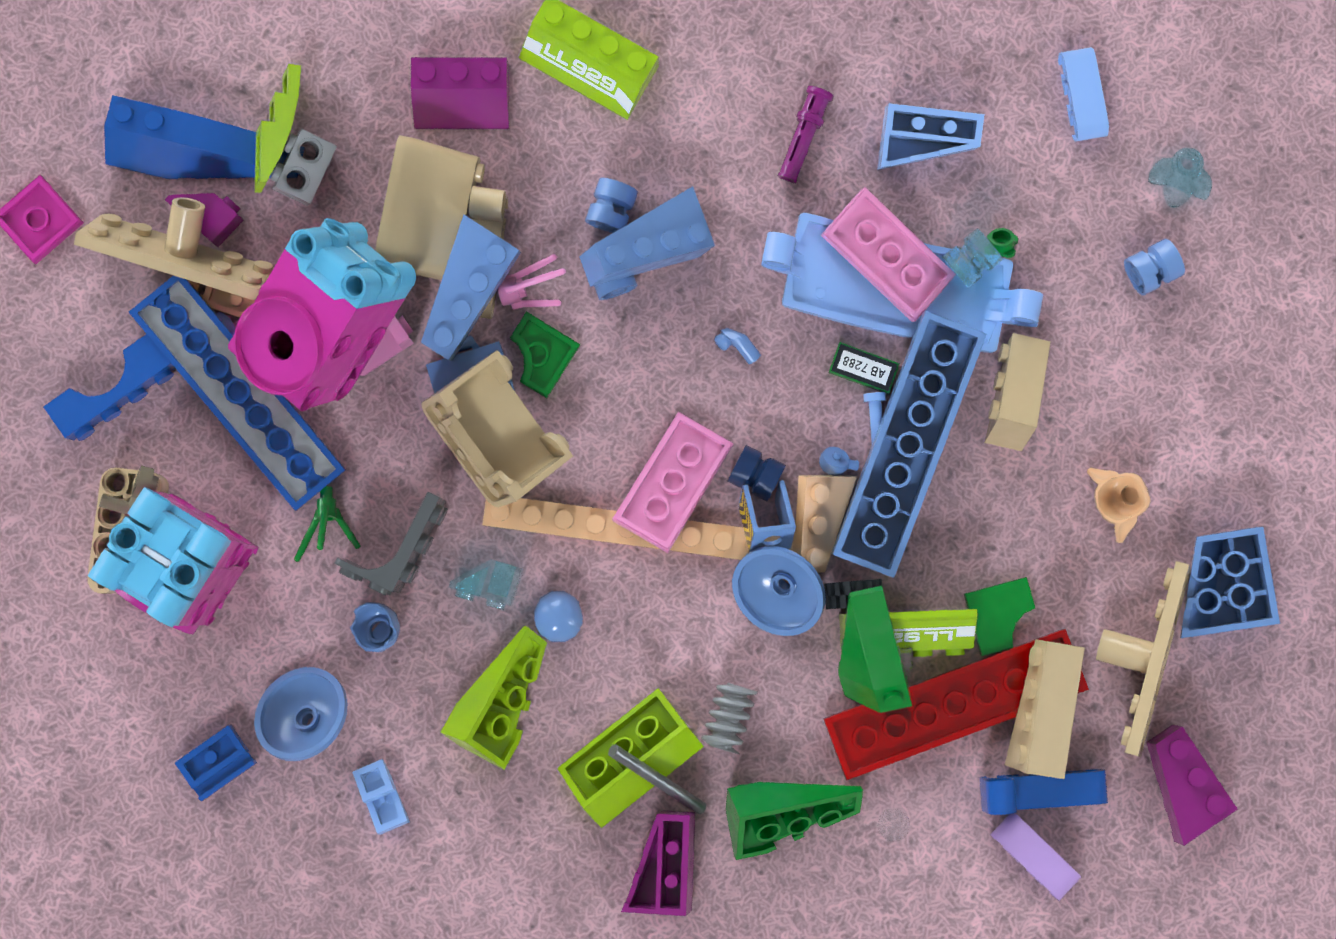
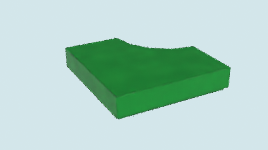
[510,311,581,399]
[964,577,1035,656]

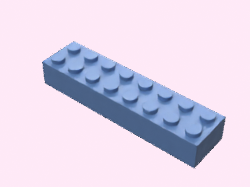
[831,311,987,578]

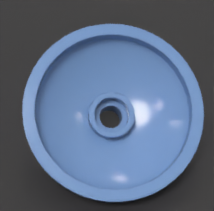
[732,546,826,636]
[254,667,348,761]

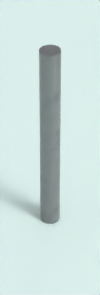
[608,744,706,814]

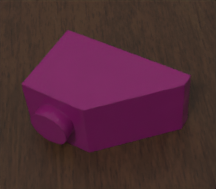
[165,193,244,247]

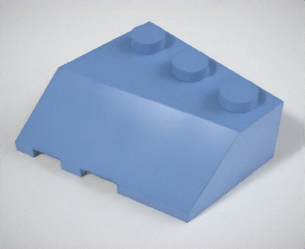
[1180,527,1280,638]

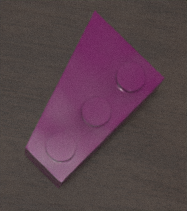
[621,810,696,916]

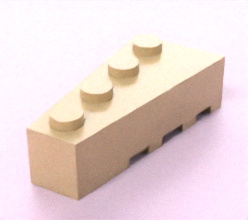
[1004,639,1085,779]

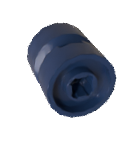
[727,445,786,502]

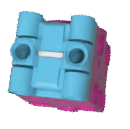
[228,218,416,411]
[88,487,259,635]

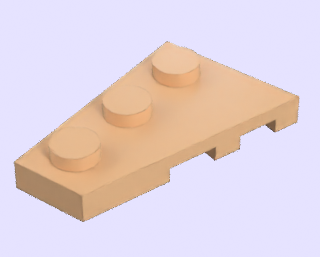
[793,475,857,573]

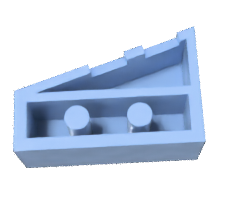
[877,103,985,170]

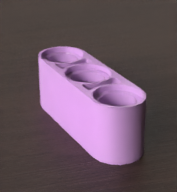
[990,813,1081,901]

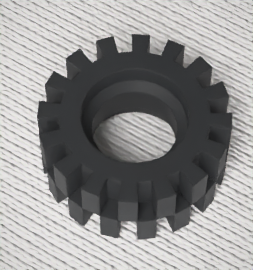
[824,579,883,610]

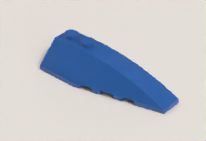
[104,95,305,179]

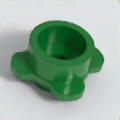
[984,228,1019,258]

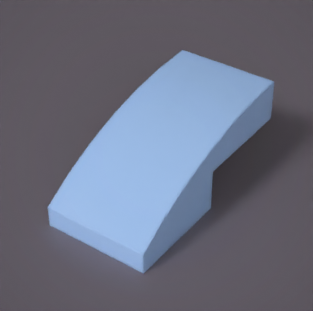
[352,759,410,835]

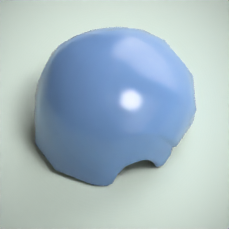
[534,591,583,642]
[350,602,400,653]

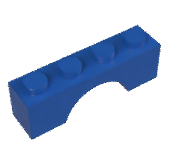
[43,334,176,441]

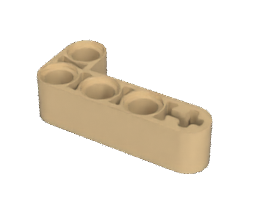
[469,186,508,319]
[87,468,169,594]

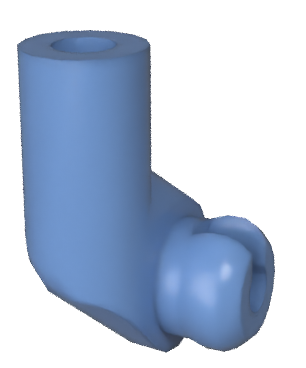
[714,328,761,364]

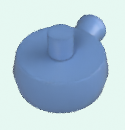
[819,447,860,476]

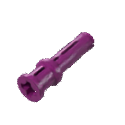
[777,86,834,184]

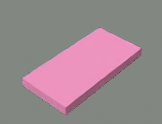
[821,187,956,322]
[612,412,733,553]

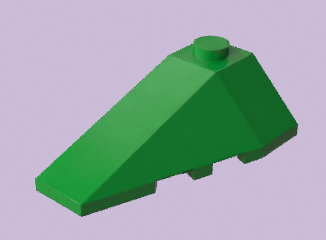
[838,586,912,713]
[725,782,863,860]

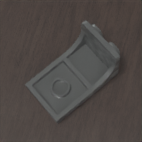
[334,492,448,595]

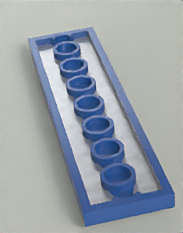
[129,275,346,511]

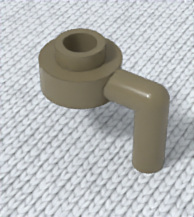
[99,465,159,515]

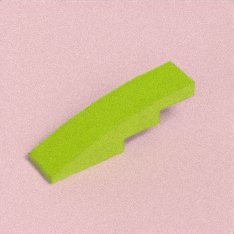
[255,64,301,193]

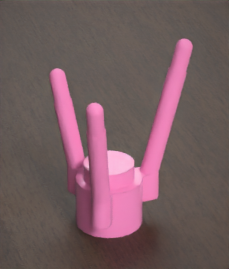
[498,254,566,310]

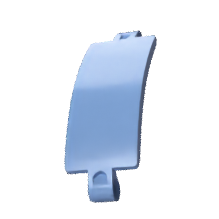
[761,213,1043,353]

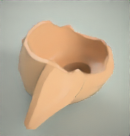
[1087,468,1151,543]

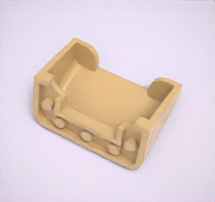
[375,135,485,280]
[421,350,573,507]

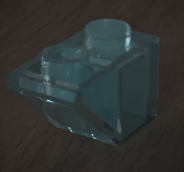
[448,559,524,610]

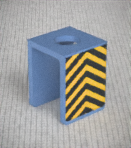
[739,480,796,552]

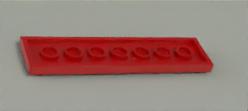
[823,629,1089,780]

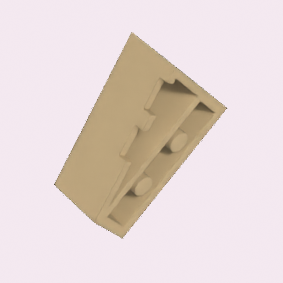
[984,333,1050,451]

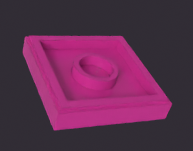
[0,175,84,264]

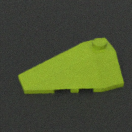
[440,626,547,770]

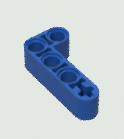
[979,769,1108,815]

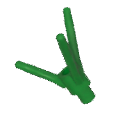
[294,486,361,562]

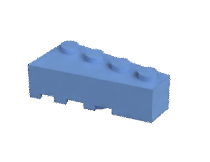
[579,186,715,287]
[421,215,521,361]

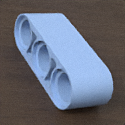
[1058,47,1109,142]

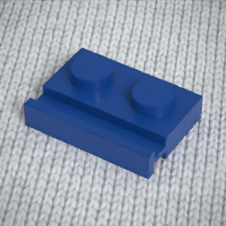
[175,725,257,801]

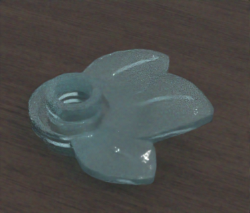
[1148,148,1212,209]

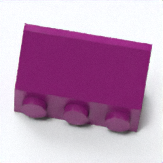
[411,57,509,129]

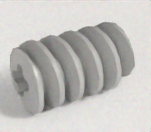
[701,683,758,754]

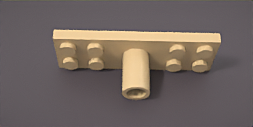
[74,198,274,301]
[1096,561,1191,757]

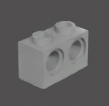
[270,129,337,206]

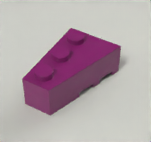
[1146,724,1238,846]

